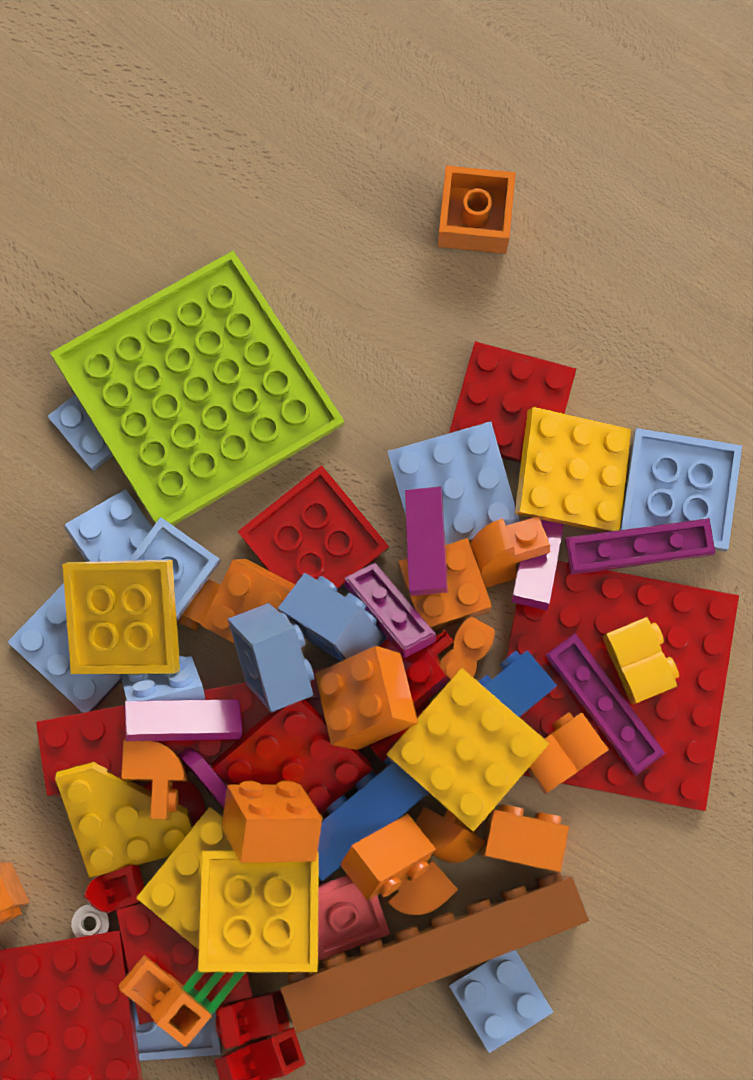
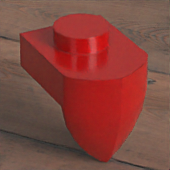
[84,865,144,913]

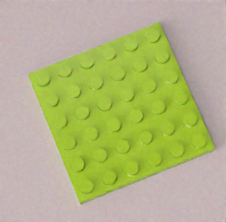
[50,250,345,526]

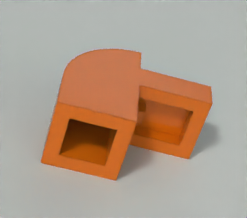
[470,516,551,588]
[122,740,188,820]
[416,807,485,864]
[388,860,458,915]
[118,955,212,1048]

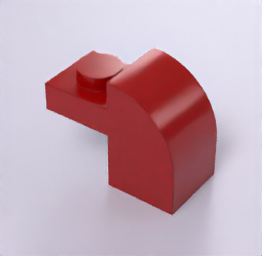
[215,990,290,1049]
[214,1027,306,1080]

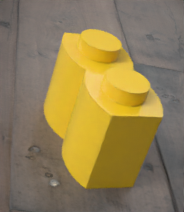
[603,617,679,704]

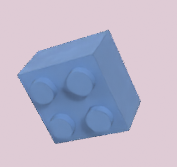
[278,573,383,662]
[228,603,314,712]

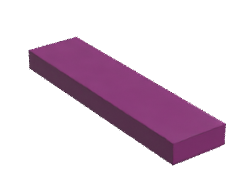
[565,518,716,575]
[545,633,665,776]

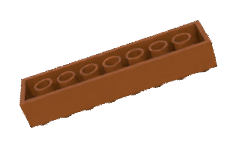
[281,871,590,1034]

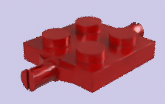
[378,630,454,710]

